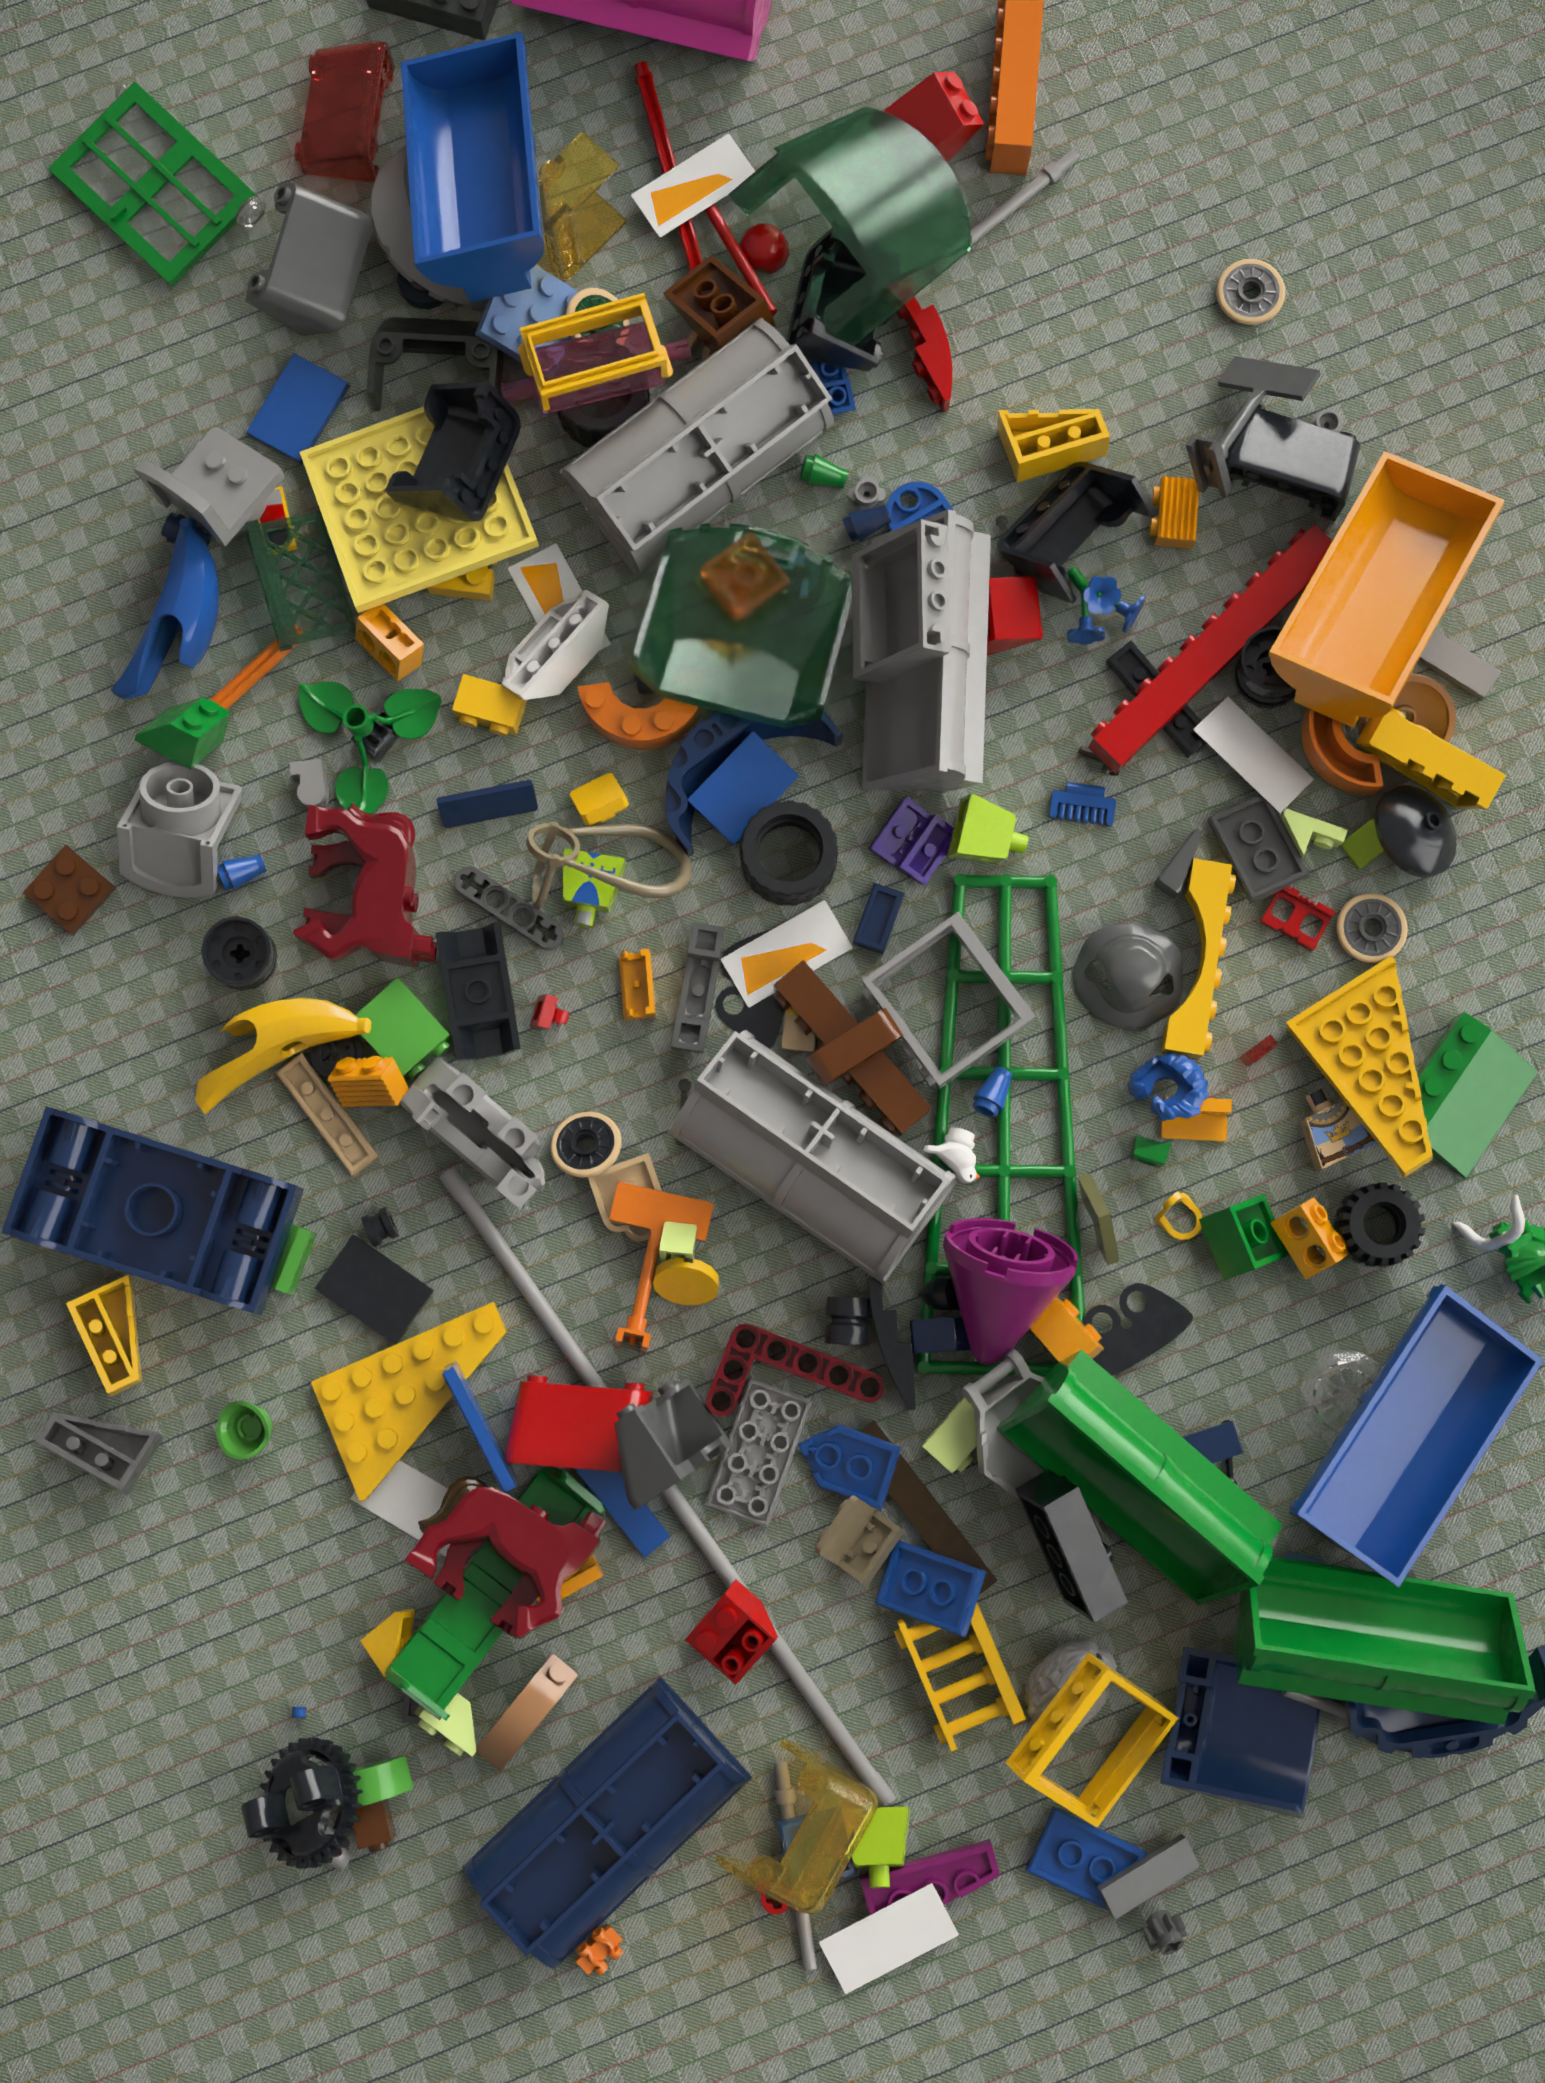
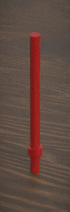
[704,203,778,317]

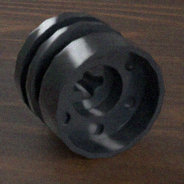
[1235,626,1296,709]
[201,916,278,991]

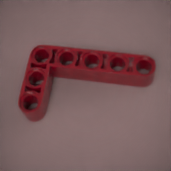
[706,1324,885,1416]

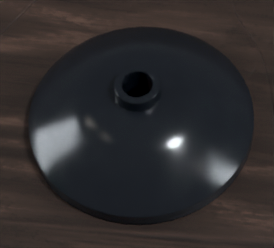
[1375,785,1457,878]

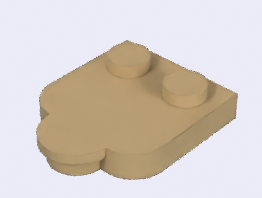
[587,1153,662,1242]

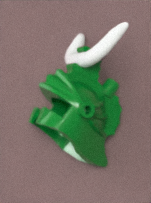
[1453,1195,1545,1304]

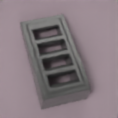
[1154,829,1202,899]

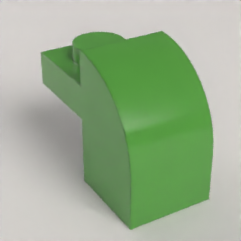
[339,1755,414,1808]

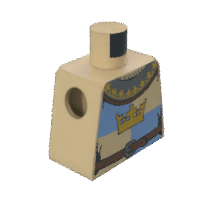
[1300,1088,1377,1172]

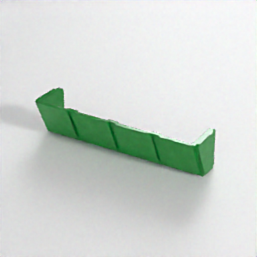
[384,1466,606,1721]

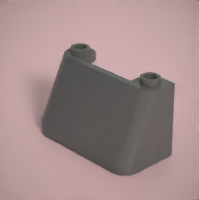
[245,182,373,336]
[614,1378,732,1511]

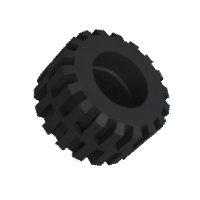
[1334,1182,1425,1267]

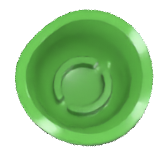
[216,1400,273,1459]

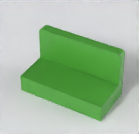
[271,1224,317,1295]

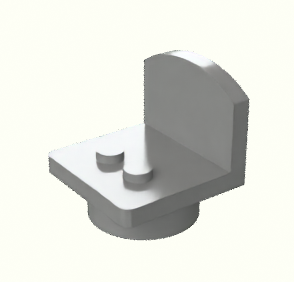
[134,427,284,546]
[117,762,242,898]

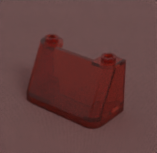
[295,40,395,183]

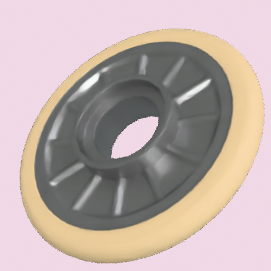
[1216,259,1285,325]

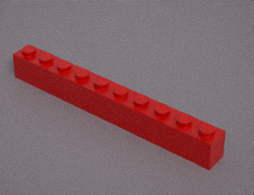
[1088,524,1332,774]

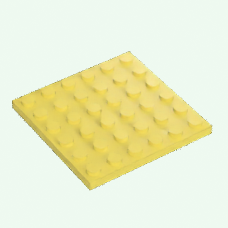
[300,406,539,613]

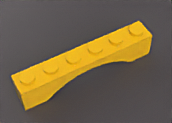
[1160,858,1236,1060]

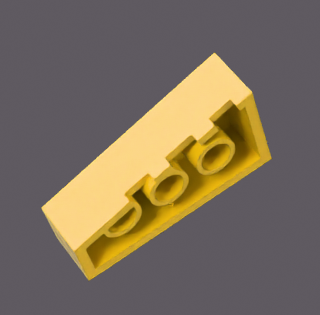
[1355,708,1506,809]

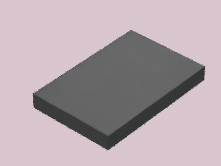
[1207,795,1310,904]

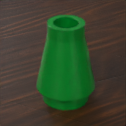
[800,454,848,489]

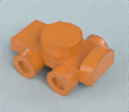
[574,1924,623,1975]

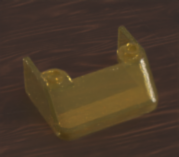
[538,131,627,282]
[715,1739,878,1914]

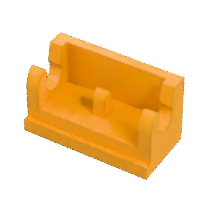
[619,949,656,1021]

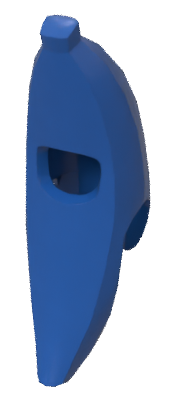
[111,518,219,699]

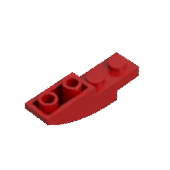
[893,283,953,413]

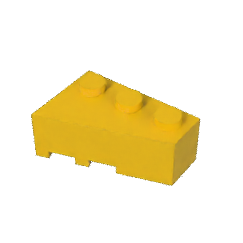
[997,409,1110,483]
[66,1274,142,1397]

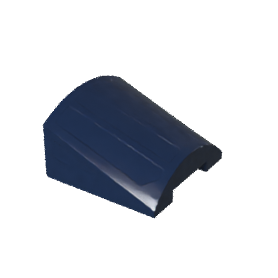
[1160,1647,1321,1819]

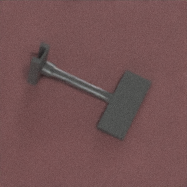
[1186,356,1321,497]

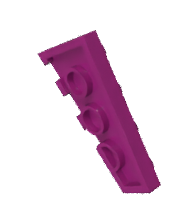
[859,1839,1000,1915]

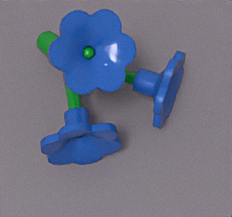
[1067,567,1146,645]

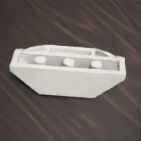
[502,590,609,700]

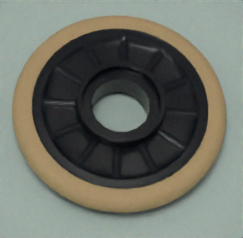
[551,1112,622,1178]

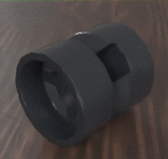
[824,1297,870,1346]

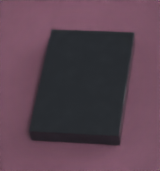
[315,1234,435,1345]

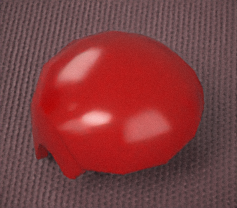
[739,223,790,274]

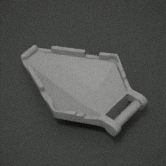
[961,1349,1101,1526]

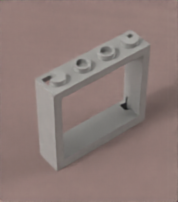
[852,519,950,684]
[862,912,1036,1090]

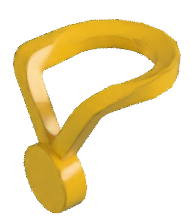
[1155,1191,1202,1241]

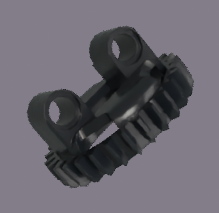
[241,1737,364,1869]

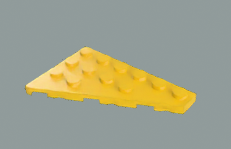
[1286,955,1433,1178]
[311,1302,507,1502]

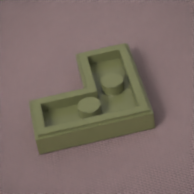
[1078,1173,1119,1265]

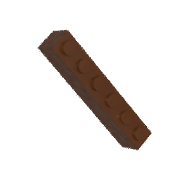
[773,960,932,1136]

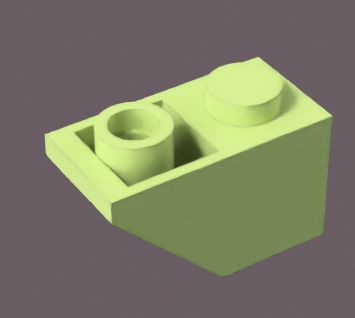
[414,1693,476,1757]

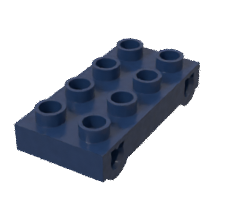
[1,1106,304,1315]

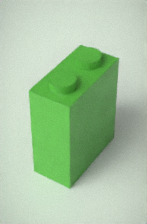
[356,977,453,1082]

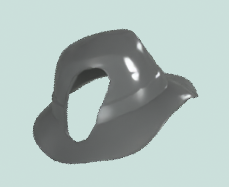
[1073,923,1183,1028]

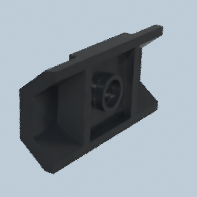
[436,922,521,1061]

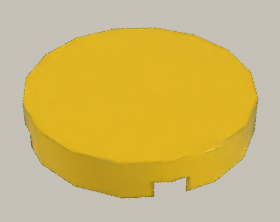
[653,1257,719,1305]

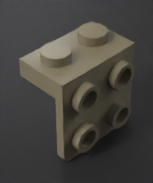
[815,1495,905,1586]

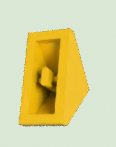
[360,1609,415,1680]

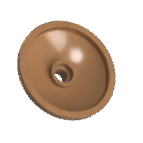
[1358,674,1456,768]

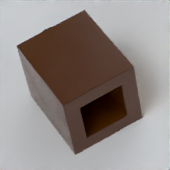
[353,1799,396,1852]

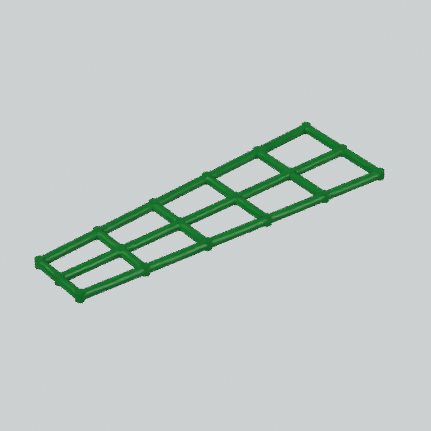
[917,874,1085,1376]

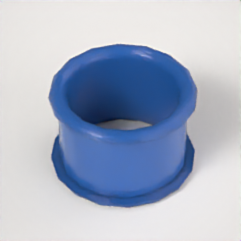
[291,1707,307,1718]

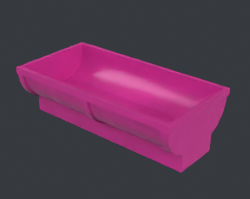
[512,0,772,61]

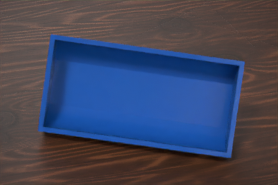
[401,32,544,303]
[1289,1284,1544,1587]

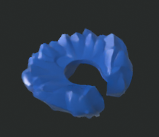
[1127,1052,1209,1121]

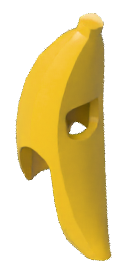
[195,998,372,1115]

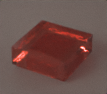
[1239,1034,1277,1067]

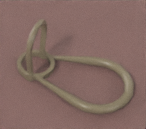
[526,822,693,909]

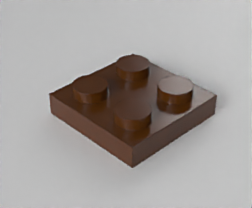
[23,845,116,936]

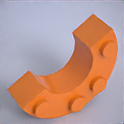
[577,669,707,750]
[1301,707,1383,795]

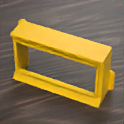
[518,293,673,412]

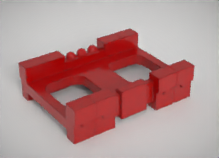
[1259,886,1336,952]

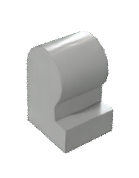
[289,758,329,809]

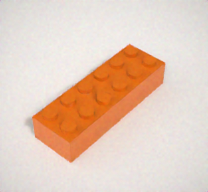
[985,0,1044,175]

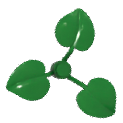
[298,681,442,814]

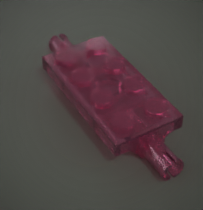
[501,322,692,415]

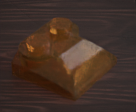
[699,531,791,621]

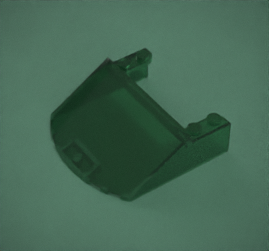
[728,107,972,346]

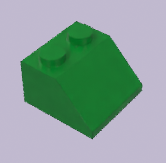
[134,697,230,770]
[1199,1194,1289,1281]

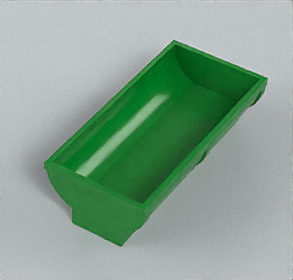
[996,1350,1283,1605]
[1234,1556,1536,1725]

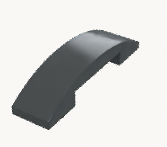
[671,922,725,1053]

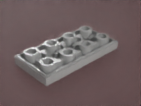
[705,1378,812,1527]

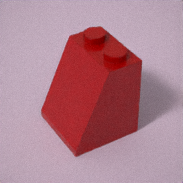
[869,71,984,176]

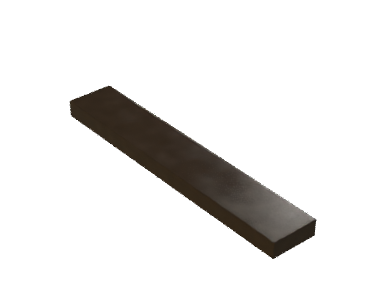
[859,1420,998,1595]

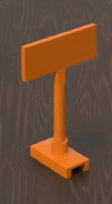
[609,1181,714,1354]

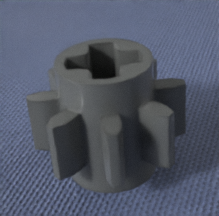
[1143,1910,1187,1955]

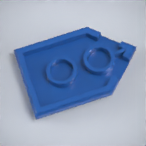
[797,1424,901,1510]

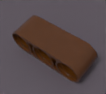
[806,1008,904,1087]

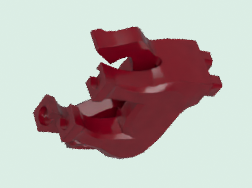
[293,803,438,968]

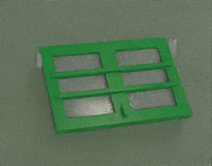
[48,81,266,287]

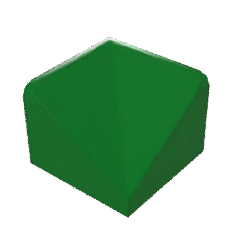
[1129,1136,1172,1168]

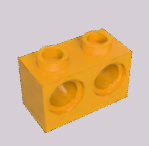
[355,604,424,682]
[1271,1197,1349,1280]

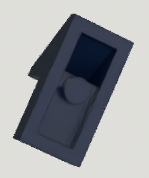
[910,1317,971,1354]

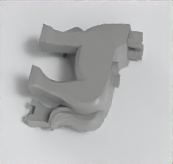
[400,1056,545,1209]

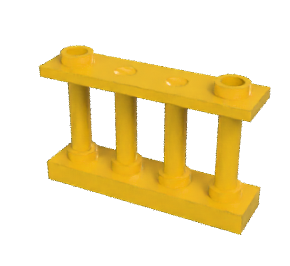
[894,1603,1026,1752]

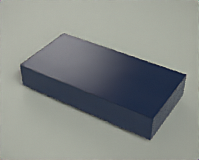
[853,882,905,955]

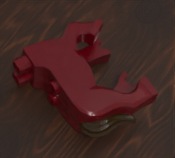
[404,1476,606,1639]

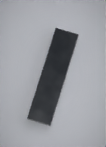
[1106,640,1207,758]

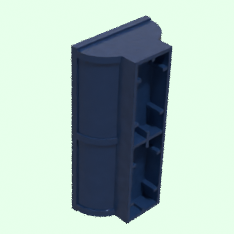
[462,1676,752,1969]

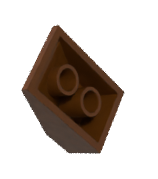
[663,255,776,352]

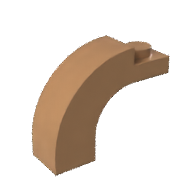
[476,1653,578,1772]

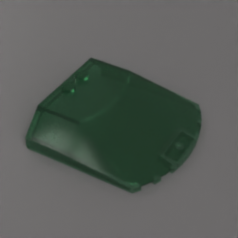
[630,523,852,729]

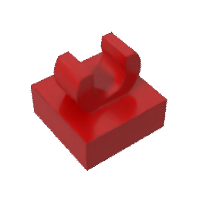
[530,994,570,1030]

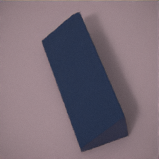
[436,780,538,828]

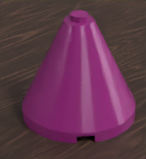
[943,1218,1078,1365]

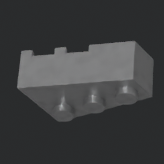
[35,1412,164,1495]

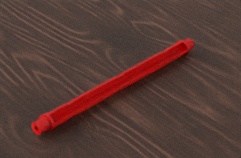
[634,61,703,272]

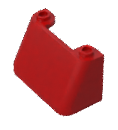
[504,1375,654,1472]

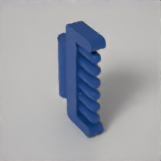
[1049,782,1116,827]

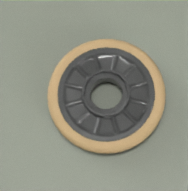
[1336,893,1408,963]

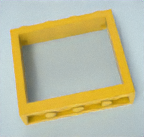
[1005,1652,1179,1828]

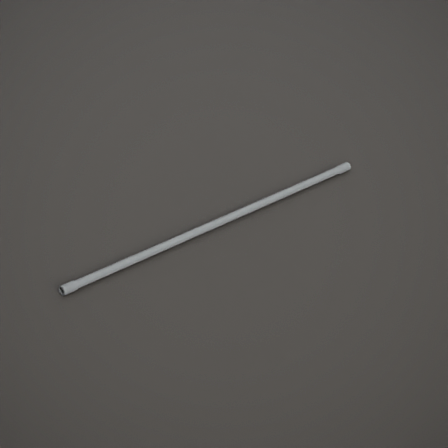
[439,1167,896,1808]

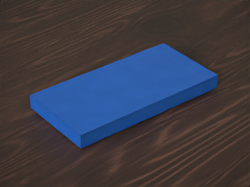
[442,1361,517,1493]

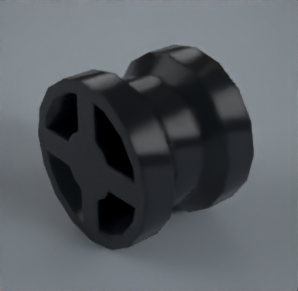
[361,1207,399,1247]

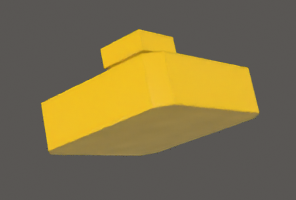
[569,773,629,826]

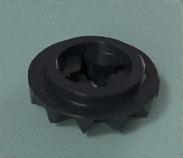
[310,1036,364,1078]

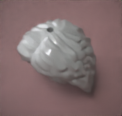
[1024,1638,1117,1734]

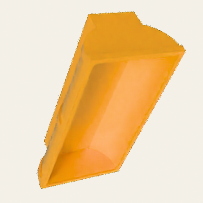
[1269,451,1505,728]

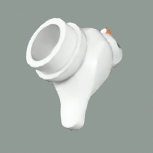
[923,1127,980,1184]

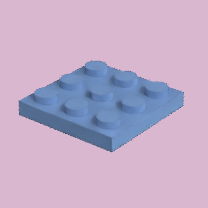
[475,265,579,380]

